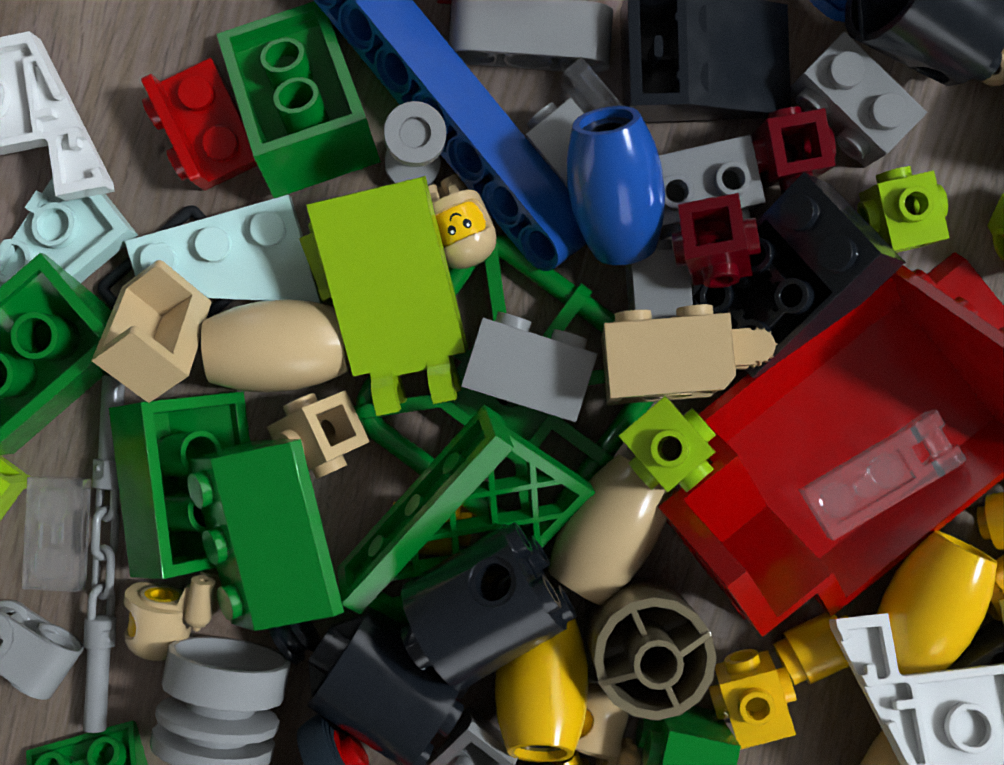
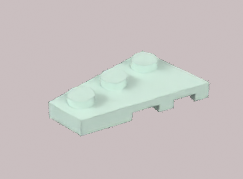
[0,177,138,287]
[125,195,323,304]

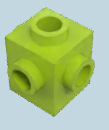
[857,166,950,253]
[619,396,716,493]

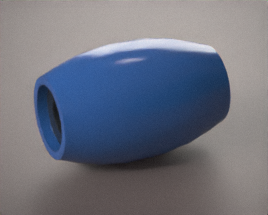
[567,106,665,265]

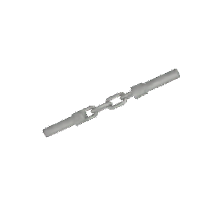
[83,376,125,733]

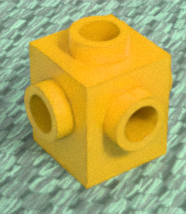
[709,649,797,750]

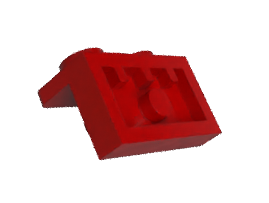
[141,58,258,191]

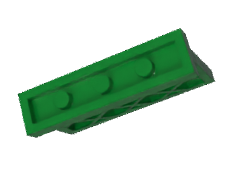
[337,405,595,625]

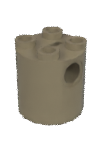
[584,577,717,720]

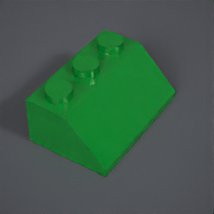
[0,253,112,455]
[109,391,250,579]
[188,439,344,631]

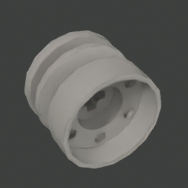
[150,636,291,765]

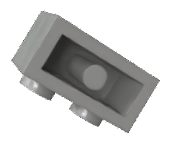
[790,31,928,168]
[659,135,766,240]
[461,312,598,422]

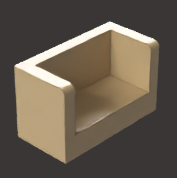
[92,260,212,403]

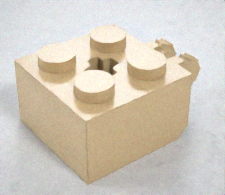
[601,304,778,405]

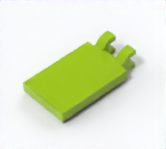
[306,176,468,416]

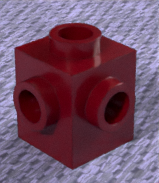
[751,106,836,194]
[672,193,761,288]

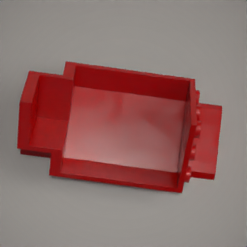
[658,252,1004,637]

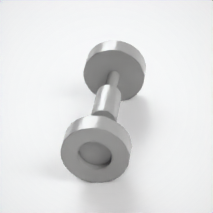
[384,101,446,186]

